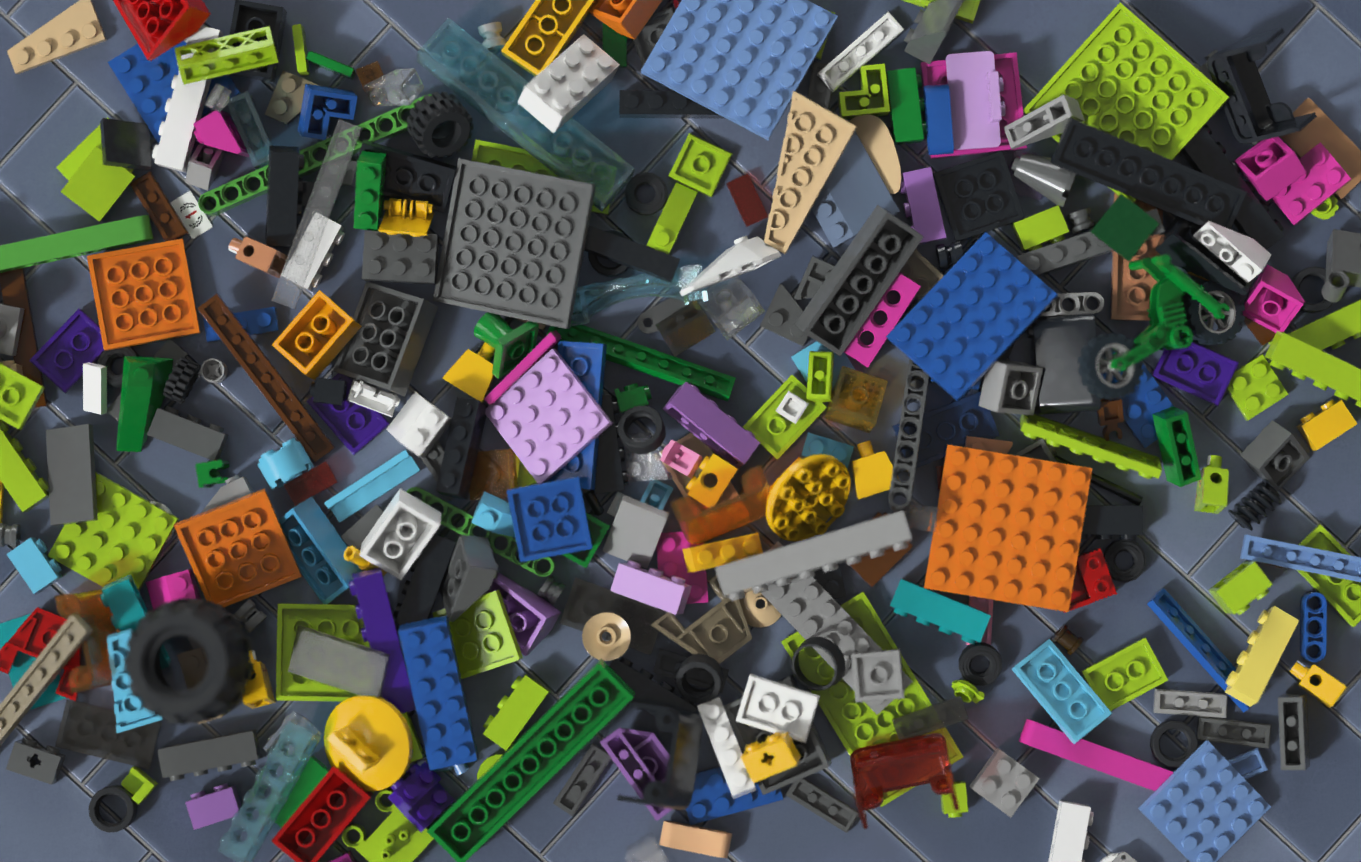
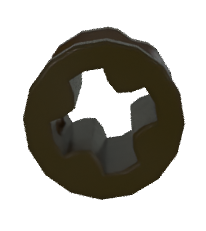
[1051,624,1084,655]

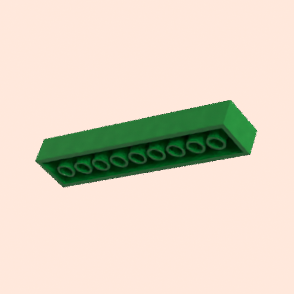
[427,659,635,862]

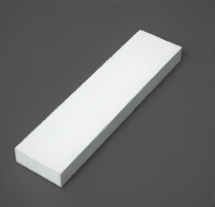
[817,12,904,92]

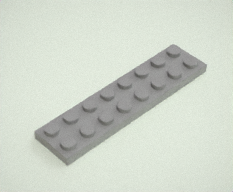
[761,541,912,715]

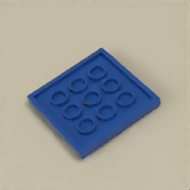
[108,40,241,144]

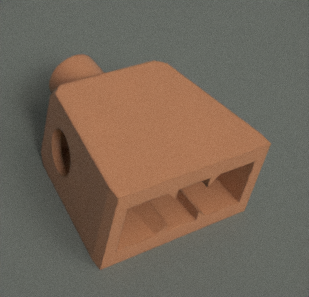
[228,236,290,279]

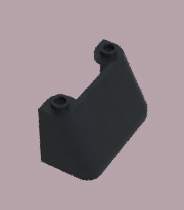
[1027,313,1101,415]

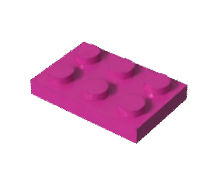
[1271,142,1352,226]
[656,530,708,604]

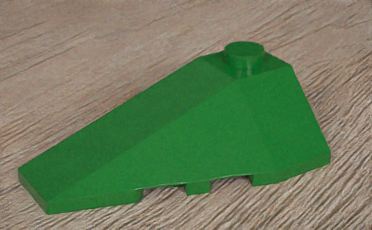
[116,356,173,452]

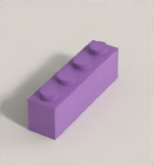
[663,382,760,469]

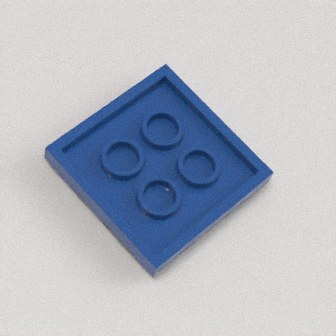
[506,476,592,562]

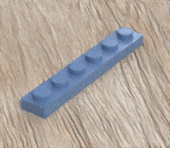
[1240,535,1361,582]

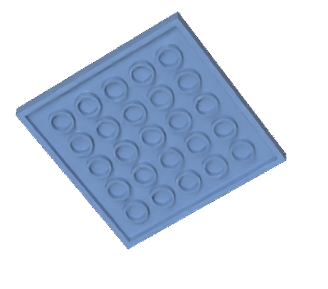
[641,0,838,140]

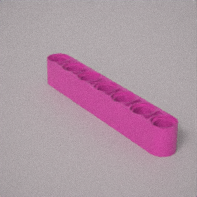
[1019,719,1174,791]

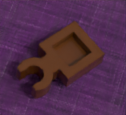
[1097,398,1124,441]

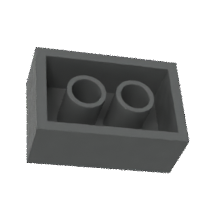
[362,231,439,285]

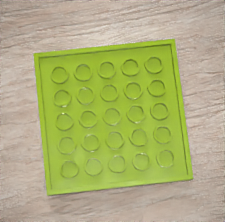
[1023,2,1229,203]

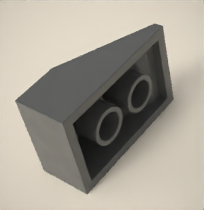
[904,0,964,64]
[440,535,498,622]

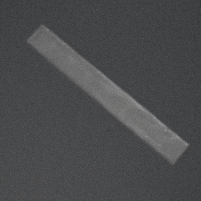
[271,119,362,309]

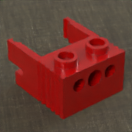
[1063,548,1117,613]

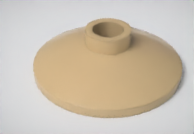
[739,591,781,628]
[582,612,631,661]

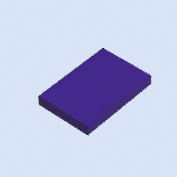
[29,308,104,394]
[1152,335,1239,407]
[306,373,390,455]

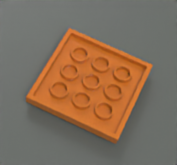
[87,238,201,351]
[174,488,302,608]

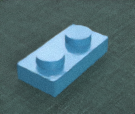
[801,432,854,469]

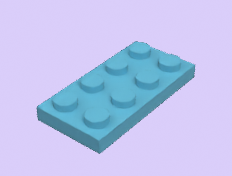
[1012,639,1112,744]

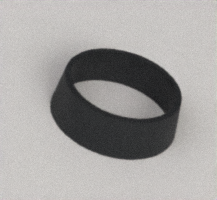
[792,637,846,691]

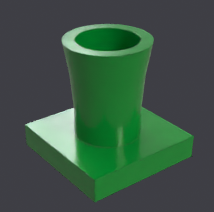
[474,312,539,379]

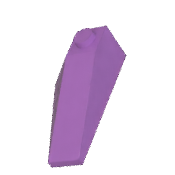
[483,572,561,656]

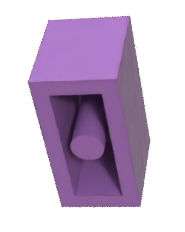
[185,783,244,830]

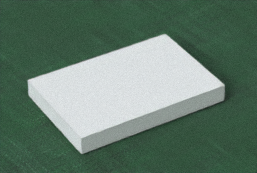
[736,674,820,743]

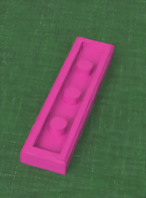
[484,331,562,405]

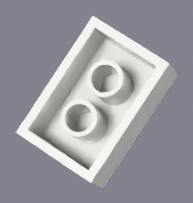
[360,488,441,580]

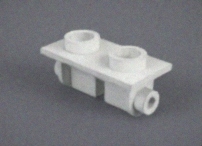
[347,379,400,417]

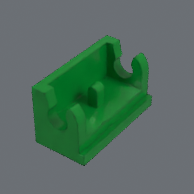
[195,460,230,488]

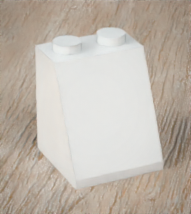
[386,391,452,458]

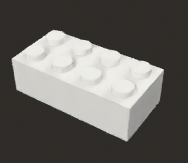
[518,34,620,133]

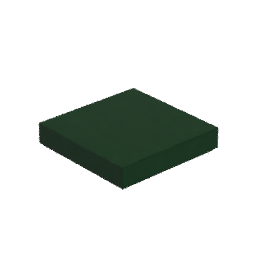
[1091,194,1160,262]

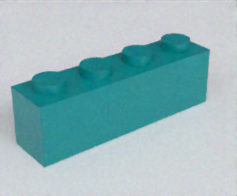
[100,574,171,669]
[890,579,991,645]

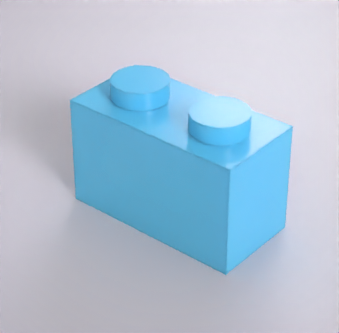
[7,537,62,594]

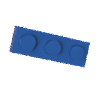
[203,307,279,342]

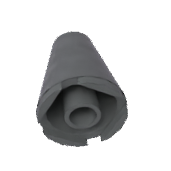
[1011,153,1076,208]

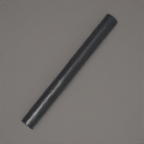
[1055,455,1143,506]

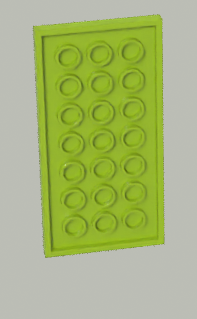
[781,591,963,807]

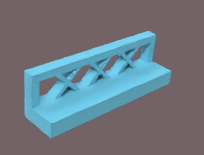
[324,450,421,523]

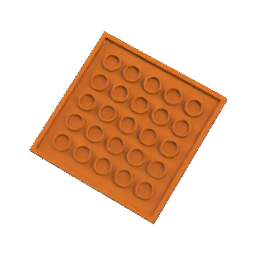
[924,444,1092,612]

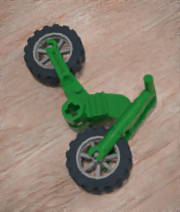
[1078,254,1245,399]

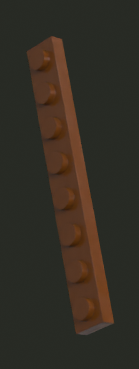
[197,293,335,462]

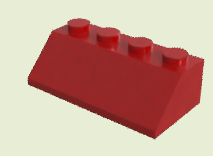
[271,766,374,862]

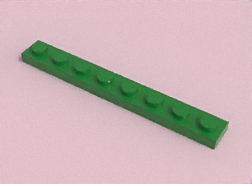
[546,321,736,402]

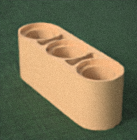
[659,820,732,858]

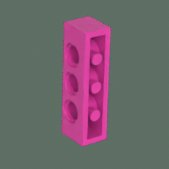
[844,272,921,367]

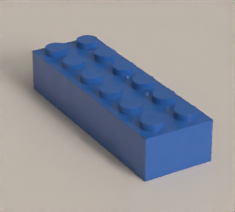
[398,615,478,770]

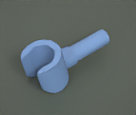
[434,763,469,775]

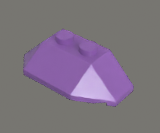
[600,727,673,821]

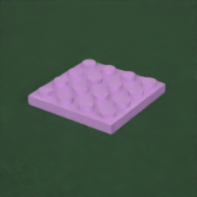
[485,349,612,484]

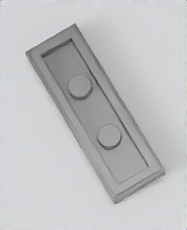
[1153,688,1228,718]

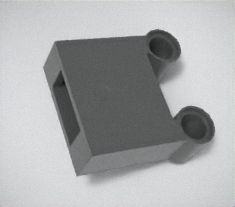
[1321,229,1361,302]

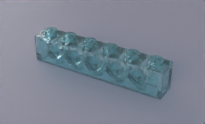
[218,721,321,862]

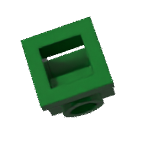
[614,383,652,413]

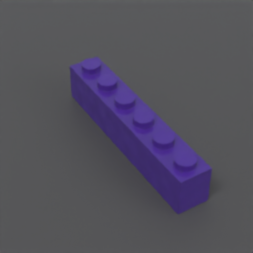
[349,567,416,713]

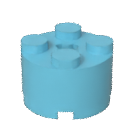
[258,438,314,490]

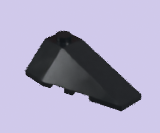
[1155,216,1253,296]

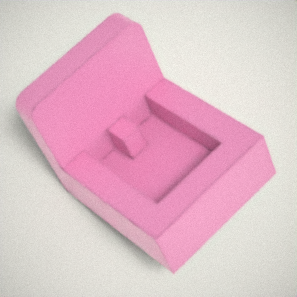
[660,439,704,478]

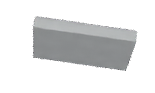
[603,495,669,569]

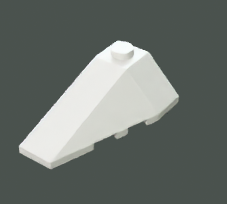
[680,236,781,296]

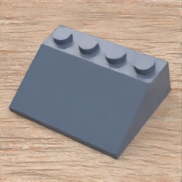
[812,131,900,248]

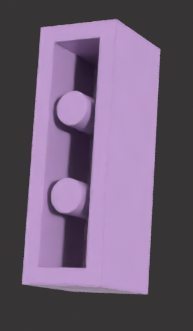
[610,560,692,615]

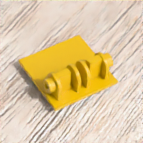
[379,198,434,237]

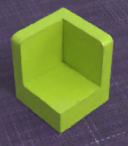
[121,765,158,804]

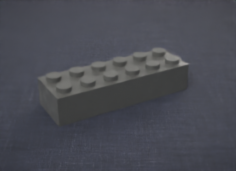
[795,205,924,356]

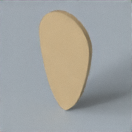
[849,115,902,194]

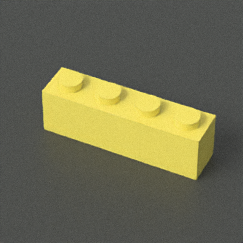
[1225,606,1299,707]

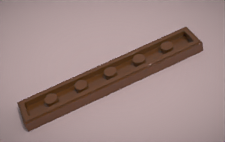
[0,268,48,409]

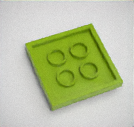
[432,590,523,679]

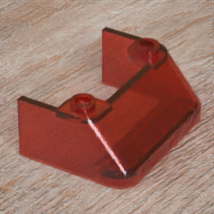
[850,733,960,829]

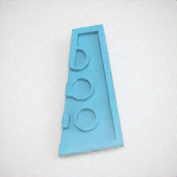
[107,628,163,733]

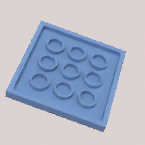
[1138,740,1271,862]

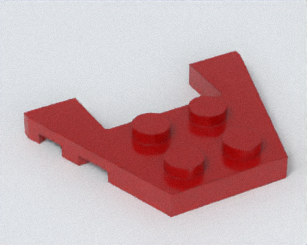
[0,607,82,701]

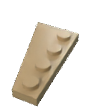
[7,0,107,75]

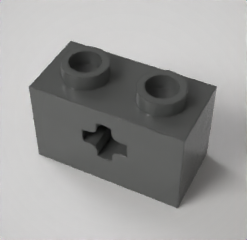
[6,738,66,785]

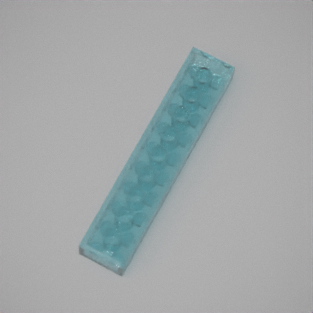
[417,18,635,212]

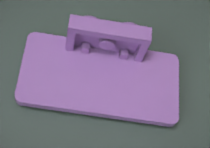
[946,51,1005,150]

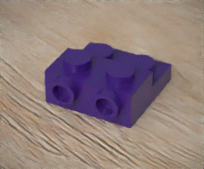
[387,762,455,832]

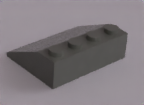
[333,281,438,397]
[723,674,832,795]

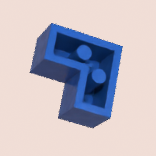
[298,84,358,140]

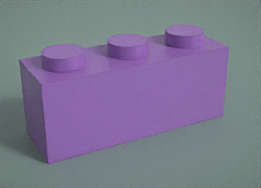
[900,167,946,245]

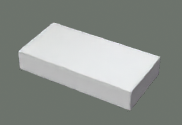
[83,362,107,415]

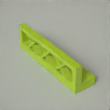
[175,26,279,85]

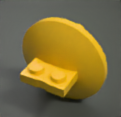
[766,454,851,541]
[324,694,413,791]

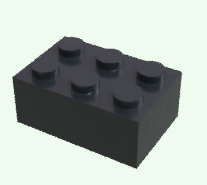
[229,0,287,82]

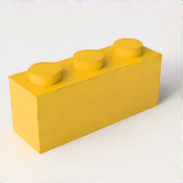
[682,533,763,573]

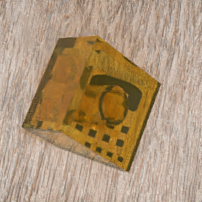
[824,366,888,433]

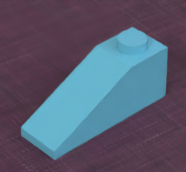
[471,491,516,538]

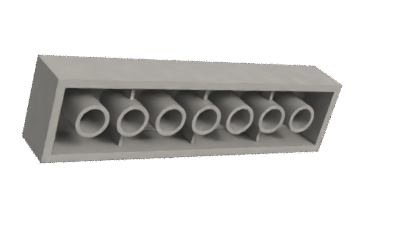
[715,511,912,601]

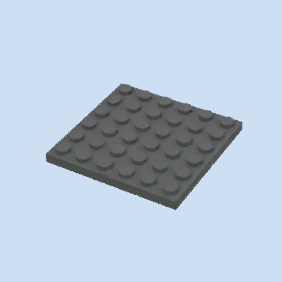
[433,158,596,329]

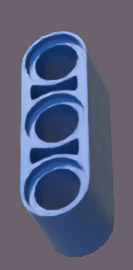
[924,84,954,155]
[1300,592,1327,662]

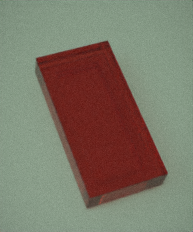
[726,174,768,228]

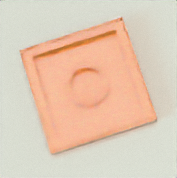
[469,449,517,501]

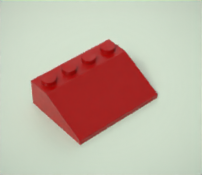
[113,0,211,61]

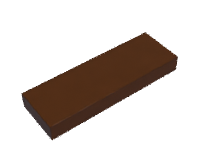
[130,171,189,241]

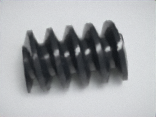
[1228,479,1282,531]

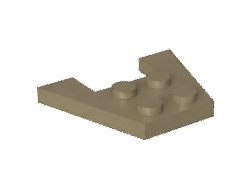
[651,575,752,664]

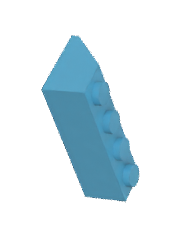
[279,496,364,604]

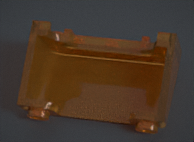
[670,465,771,545]
[55,589,121,693]

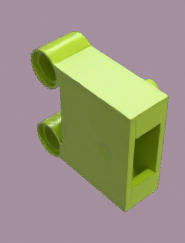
[342,788,434,862]

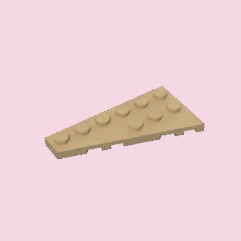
[764,91,857,254]

